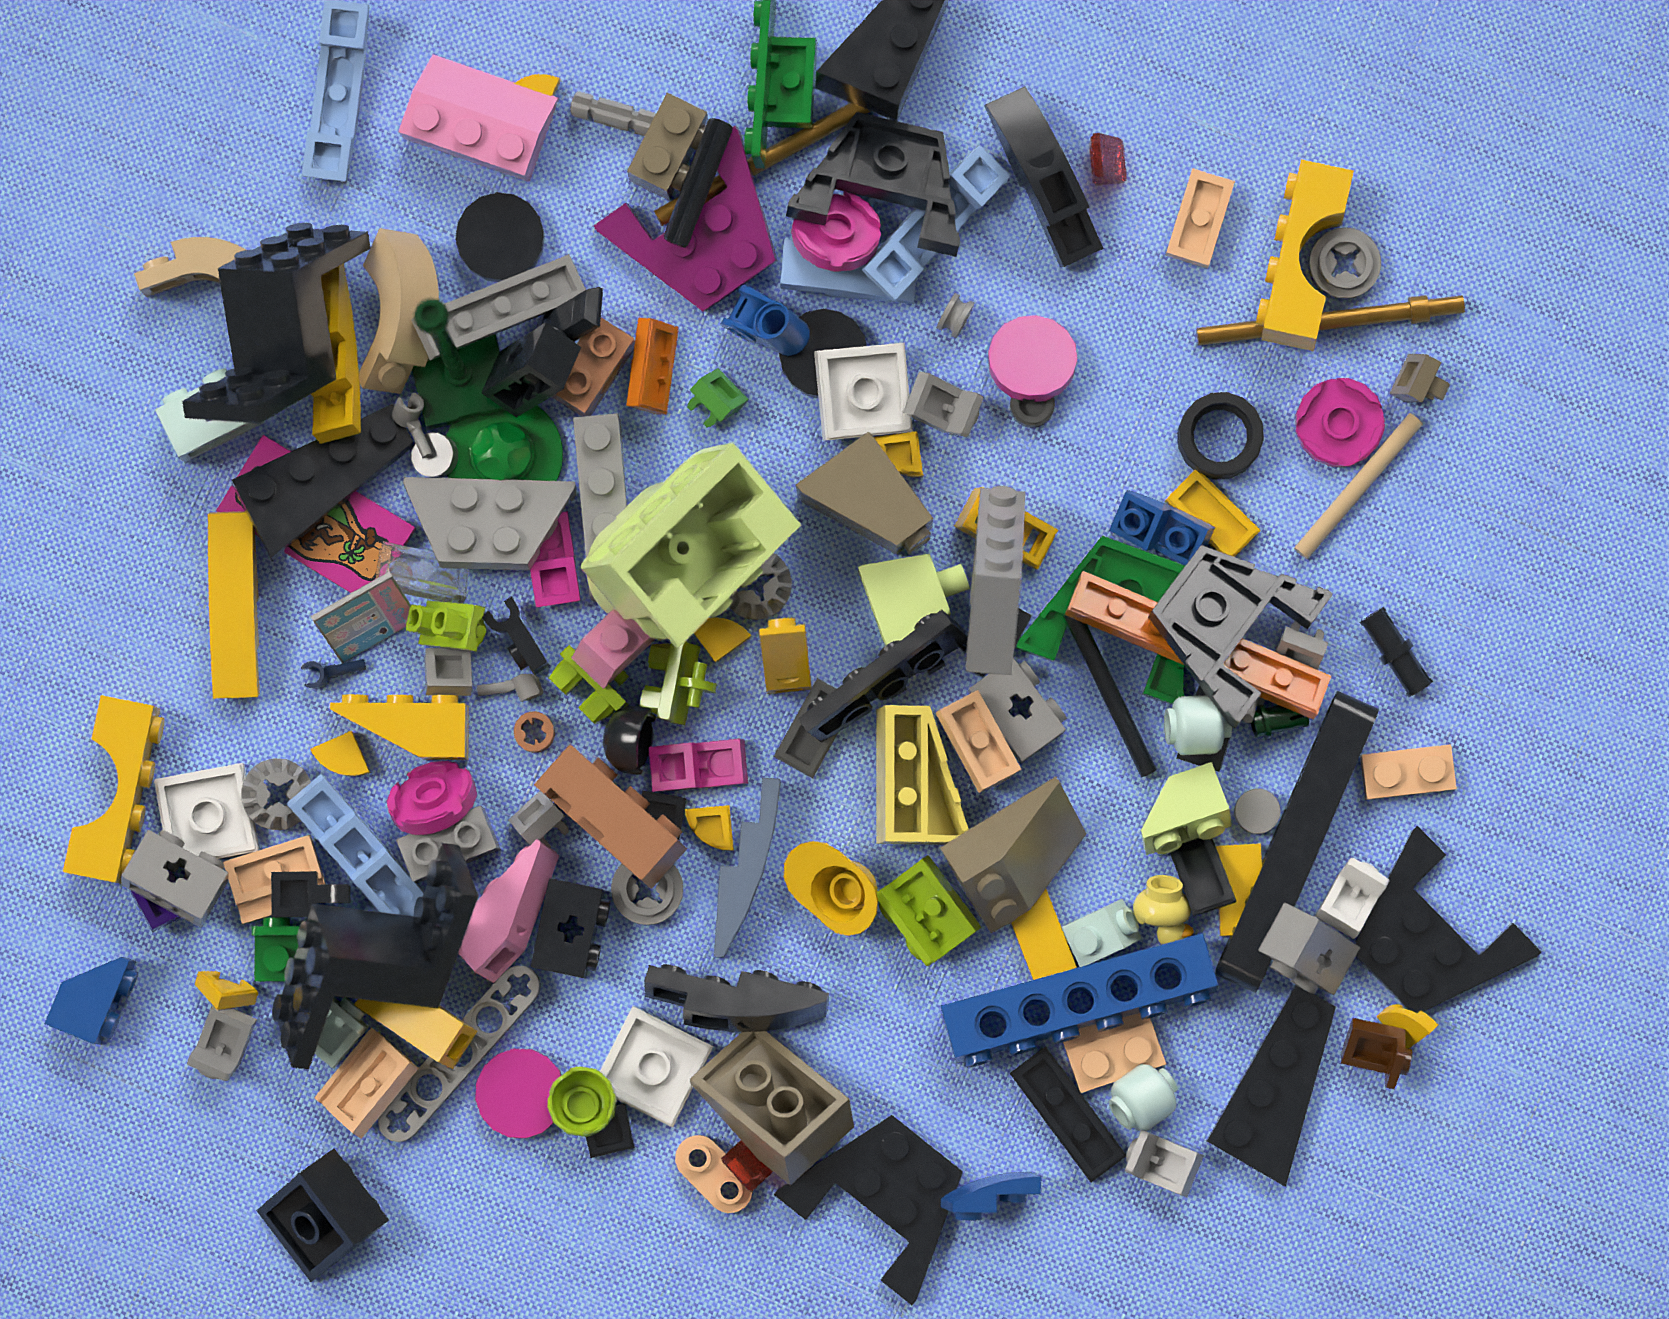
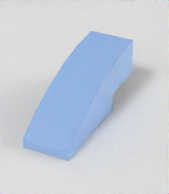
[780,239,916,304]

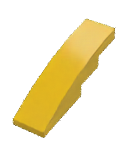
[311,263,361,444]
[208,511,260,699]

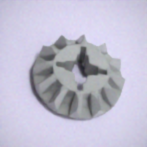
[1310,227,1381,299]
[729,553,792,620]
[241,758,311,830]
[611,864,683,925]

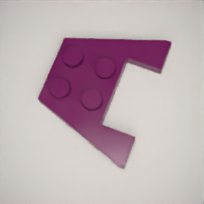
[593,126,778,312]

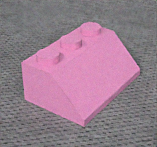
[398,54,559,182]

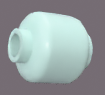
[1164,695,1232,755]
[1108,1064,1178,1131]

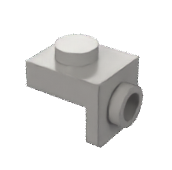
[903,371,983,437]
[187,1006,257,1081]
[1125,1130,1204,1197]

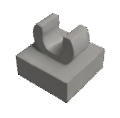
[1275,621,1328,670]
[508,791,569,848]

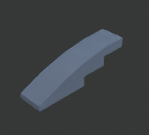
[714,778,781,958]

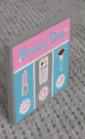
[311,571,411,663]

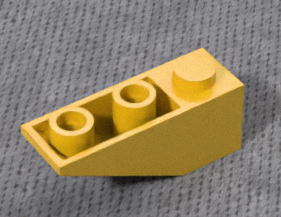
[759,618,812,694]
[330,694,469,760]

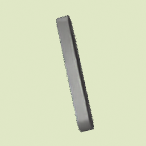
[378,965,541,1142]

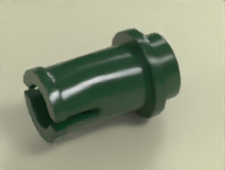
[1250,704,1309,740]

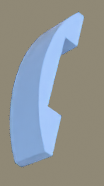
[302,0,370,182]
[862,144,1010,301]

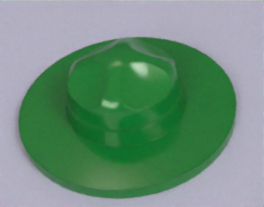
[446,405,563,481]

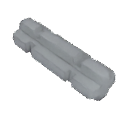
[570,91,656,136]

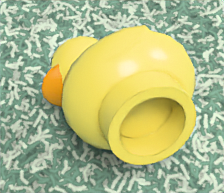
[1133,875,1194,945]

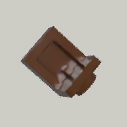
[1341,1018,1412,1090]

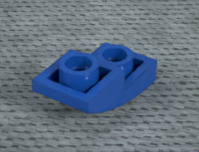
[1109,490,1215,566]
[941,1171,1042,1221]

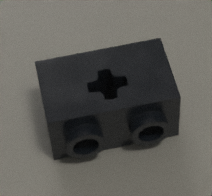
[481,323,581,418]
[530,878,611,979]

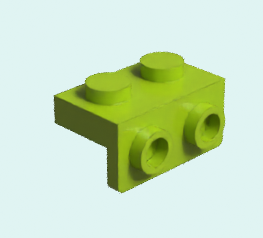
[876,855,982,967]

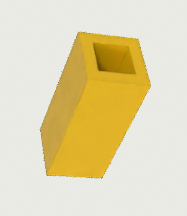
[354,999,478,1069]

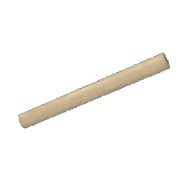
[1294,413,1423,559]

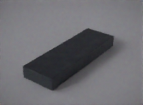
[1009,1046,1126,1183]

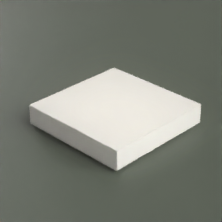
[814,343,913,441]
[154,763,260,859]
[600,1006,714,1128]

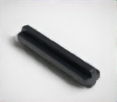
[664,118,733,247]

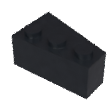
[815,0,949,121]

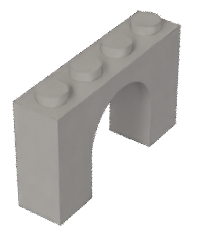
[965,486,1025,675]

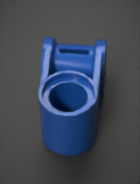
[720,285,810,356]

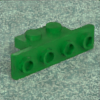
[744,0,818,169]

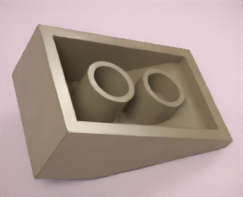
[940,776,1086,934]
[689,1031,854,1185]

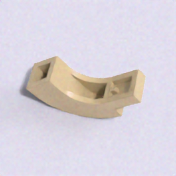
[359,228,439,394]
[134,237,246,297]

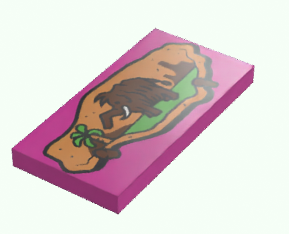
[216,435,416,593]

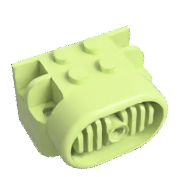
[580,443,801,647]

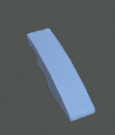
[287,774,424,916]

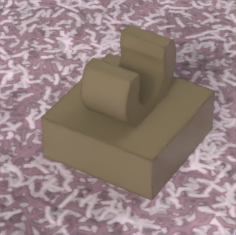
[1389,354,1450,403]

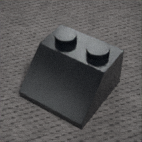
[256,1148,389,1282]

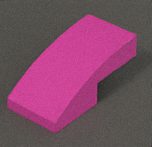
[530,511,581,607]
[649,738,748,792]

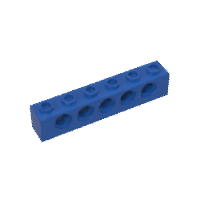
[941,933,1218,1067]

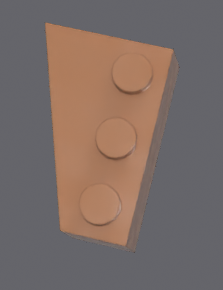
[534,744,687,889]

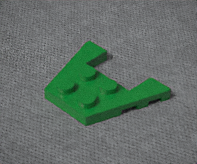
[1016,536,1185,705]

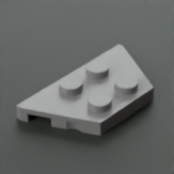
[403,477,577,570]

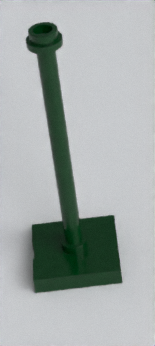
[412,298,506,430]

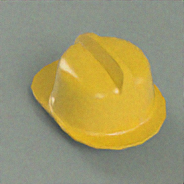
[784,841,878,936]

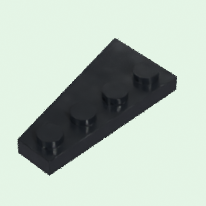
[232,404,413,562]
[798,610,968,743]
[1206,985,1336,1187]

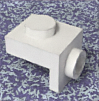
[1315,858,1389,939]

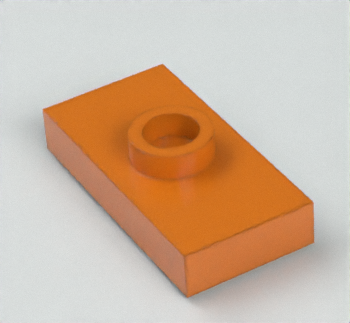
[626,318,679,415]

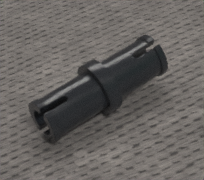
[1359,607,1433,697]

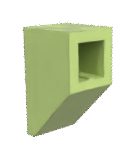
[1141,762,1232,855]

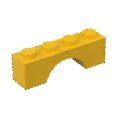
[1255,159,1354,351]
[63,695,165,884]

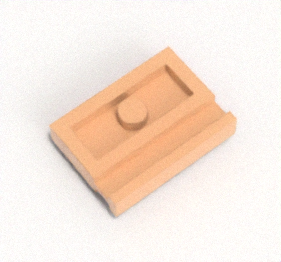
[223,835,326,924]
[1063,1013,1166,1093]
[314,1027,419,1139]

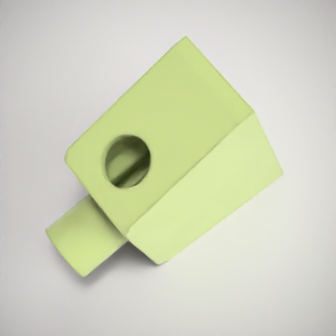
[858,554,970,646]

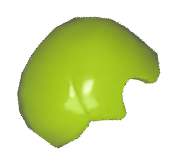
[547,1067,617,1137]

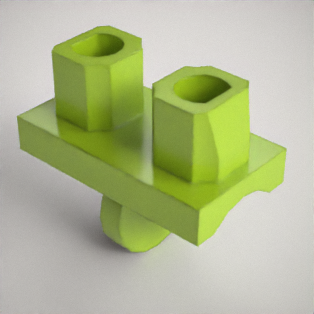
[406,600,486,652]
[639,641,717,726]
[549,645,629,725]

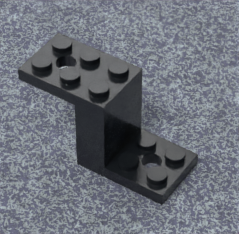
[182,223,371,424]
[272,843,479,1069]

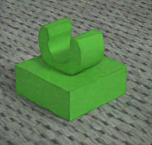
[687,368,749,428]

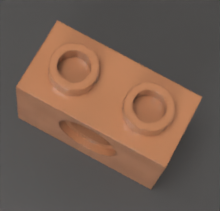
[552,317,635,417]

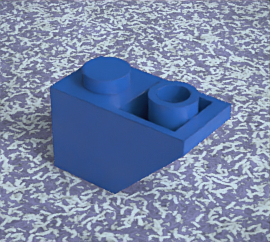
[44,957,138,1045]

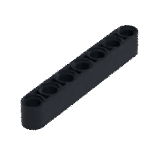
[1215,690,1379,993]

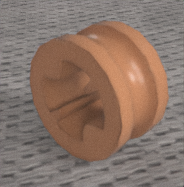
[514,711,555,753]

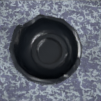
[602,706,656,775]

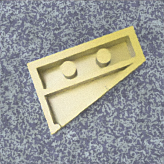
[876,705,969,845]

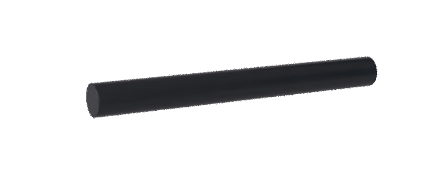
[1063,615,1157,777]

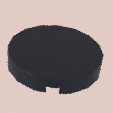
[455,192,545,282]
[779,309,867,398]

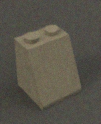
[796,431,933,555]

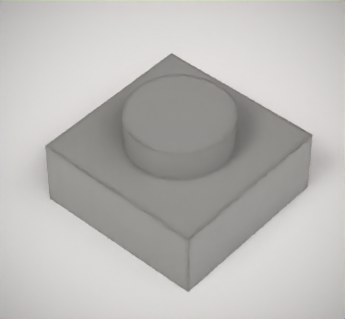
[424,648,472,696]

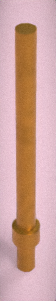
[654,103,871,226]
[1196,295,1465,346]

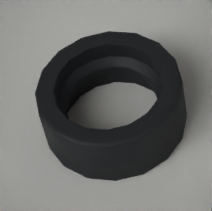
[1177,392,1264,480]

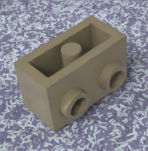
[627,92,708,201]

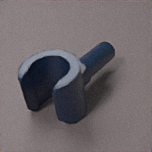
[300,659,366,689]

